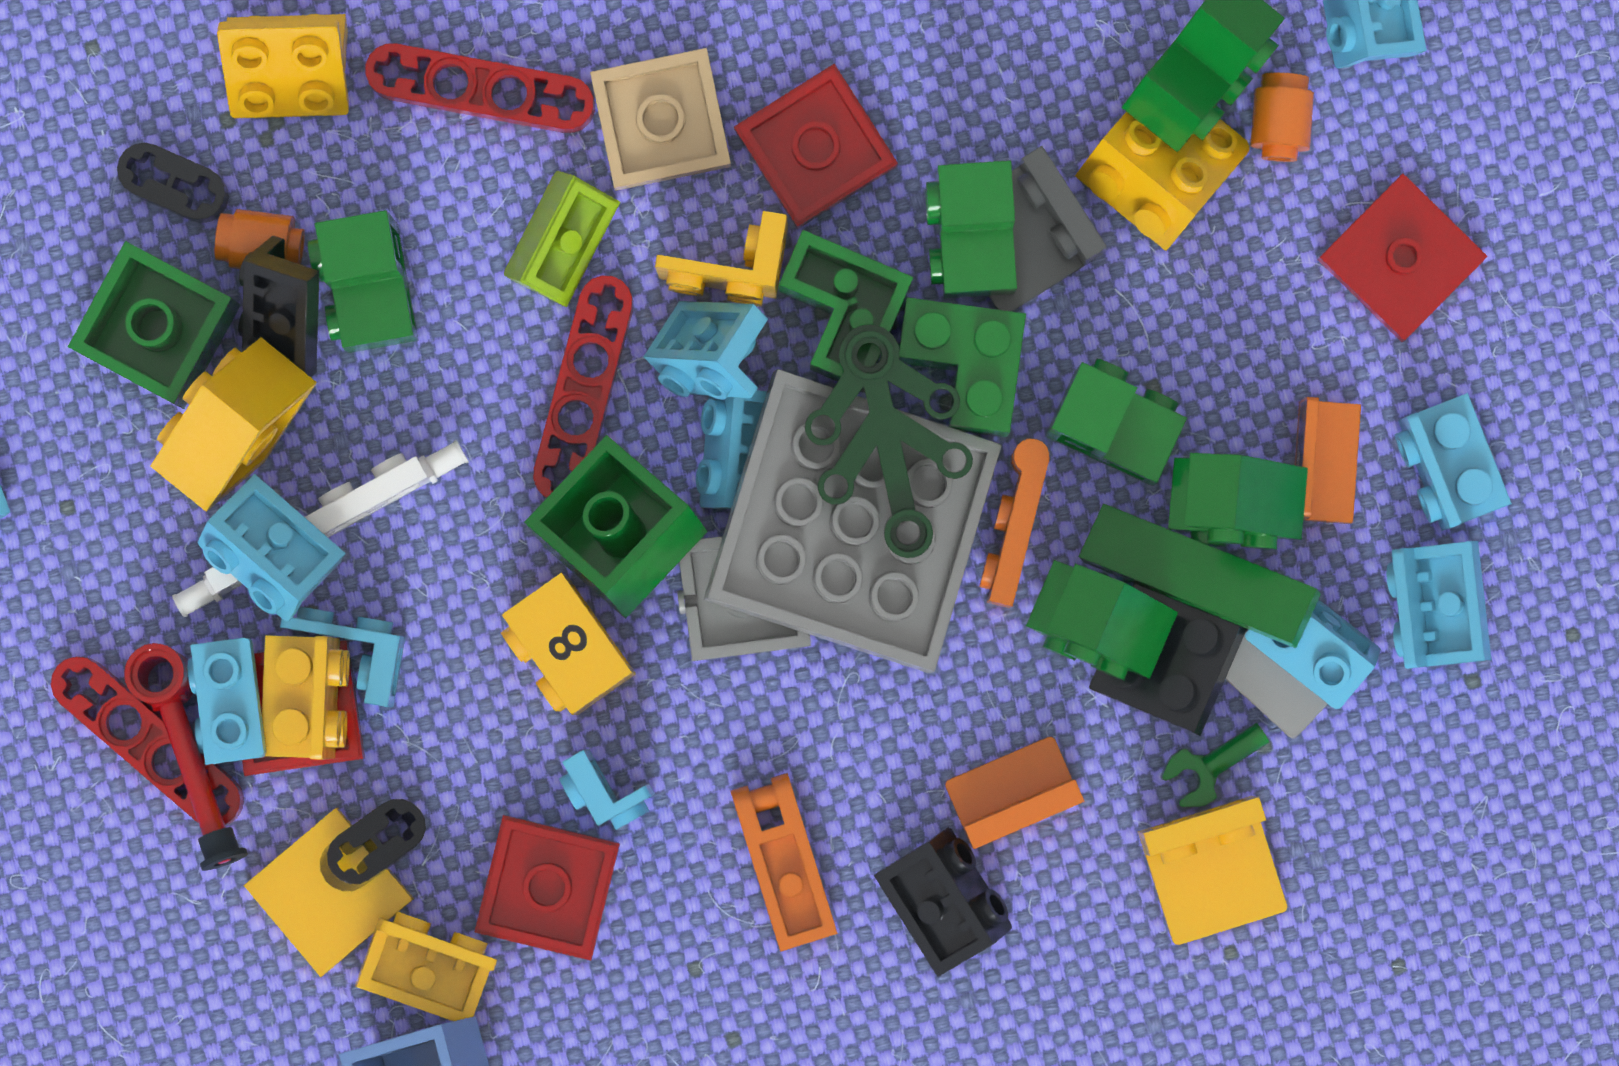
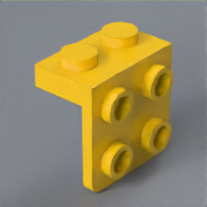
[1075,112,1250,251]

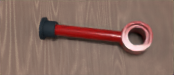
[124,643,248,871]

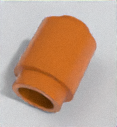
[1250,72,1314,162]
[214,209,305,269]

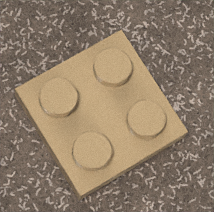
[590,48,731,191]

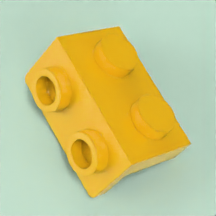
[355,911,497,1021]

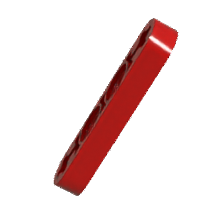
[365,43,595,133]
[533,275,634,498]
[51,657,244,825]

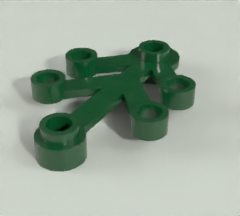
[805,324,973,558]

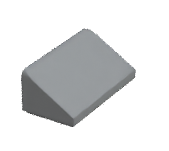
[1226,629,1327,739]

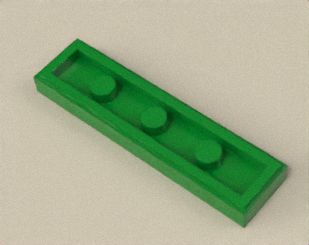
[1078,503,1321,648]

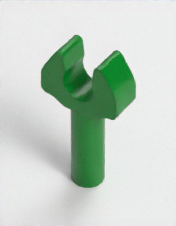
[1160,723,1269,807]

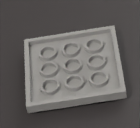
[703,369,1002,673]

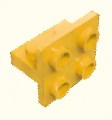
[217,14,349,118]

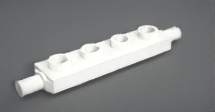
[172,440,469,617]

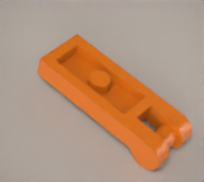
[979,438,1049,608]
[730,773,838,952]

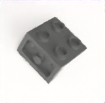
[988,146,1107,312]

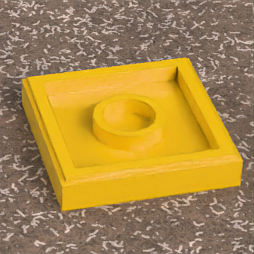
[244,807,414,977]

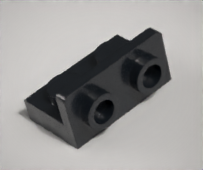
[238,236,319,377]
[874,827,1012,977]

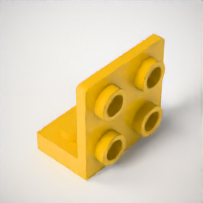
[655,211,788,306]
[262,635,350,760]
[1137,796,1287,945]

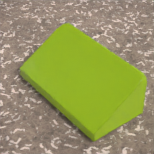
[504,171,620,307]

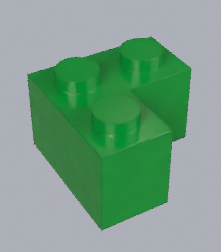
[1121,0,1285,152]
[925,160,1017,299]
[308,210,419,353]
[779,230,913,393]
[899,297,1026,438]
[1045,358,1187,486]
[1168,453,1308,550]
[1026,560,1178,680]

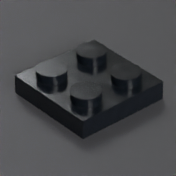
[1089,583,1247,736]

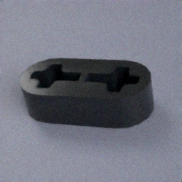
[117,142,229,223]
[320,799,426,891]

